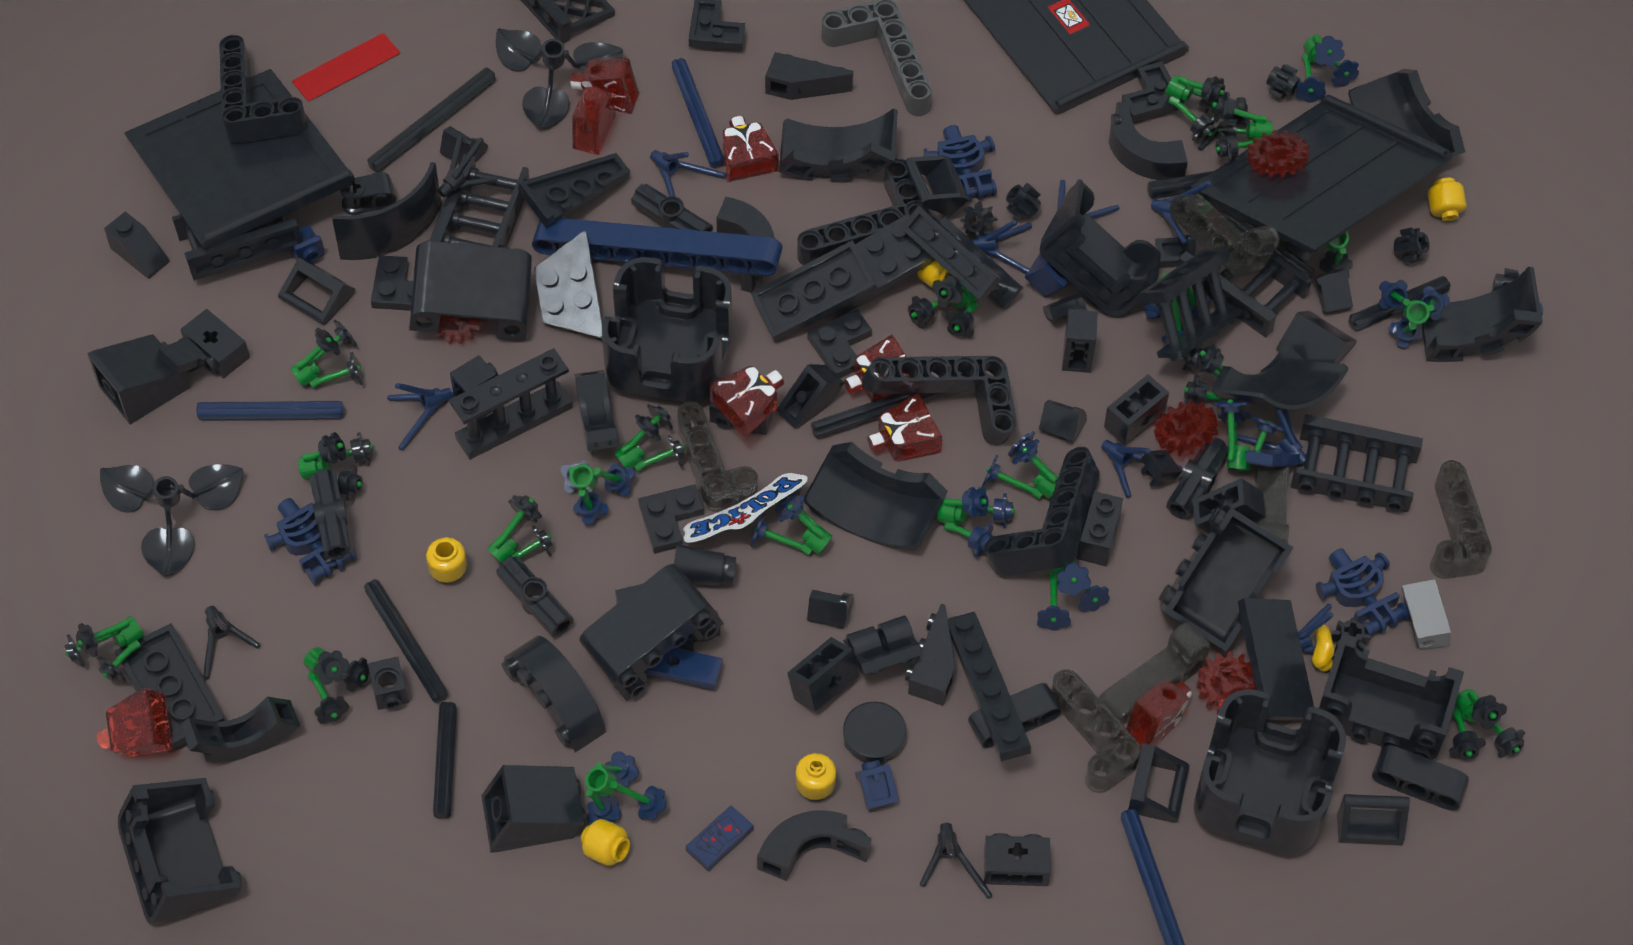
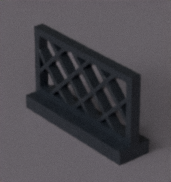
[521,0,615,43]

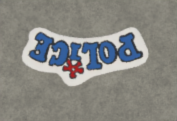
[683,473,808,543]

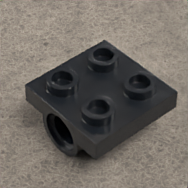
[843,615,922,675]

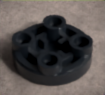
[843,702,906,765]

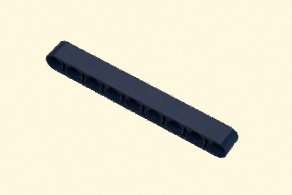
[532,218,783,276]

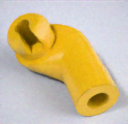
[1312,625,1334,672]

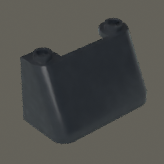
[1039,180,1161,317]
[118,778,242,924]

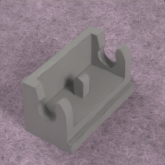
[1401,579,1451,649]

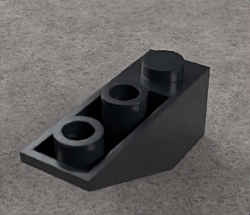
[765,52,854,100]
[905,604,955,706]

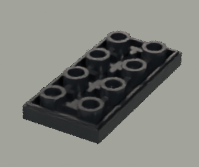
[1237,598,1314,721]

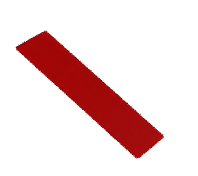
[292,33,400,101]

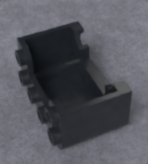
[1319,633,1464,760]

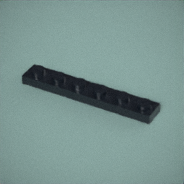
[948,611,1031,762]

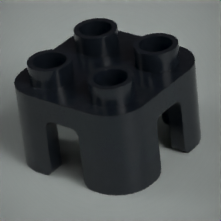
[602,257,732,403]
[1193,689,1346,855]

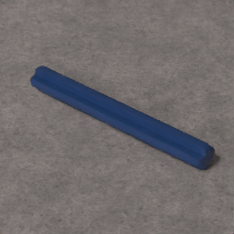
[672,58,724,168]
[196,401,344,419]
[1120,809,1185,945]

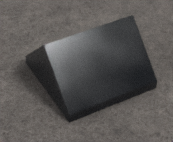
[1276,311,1357,363]

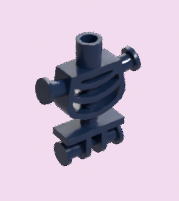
[923,125,997,202]
[264,498,357,585]
[1316,548,1410,638]

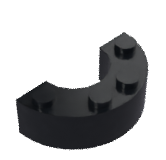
[501,636,606,753]

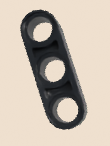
[968,683,1062,748]
[1372,745,1469,810]

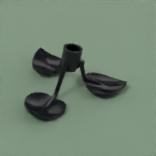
[496,28,623,128]
[100,464,244,576]

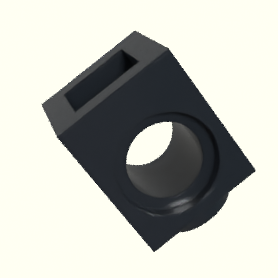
[368,657,409,710]

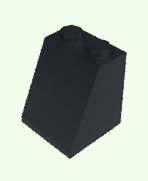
[88,334,190,425]
[481,765,586,852]

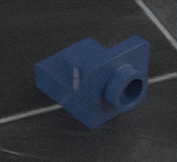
[290,225,325,263]
[855,760,899,809]

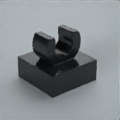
[1141,450,1182,486]

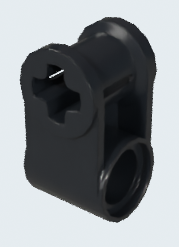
[340,172,397,215]

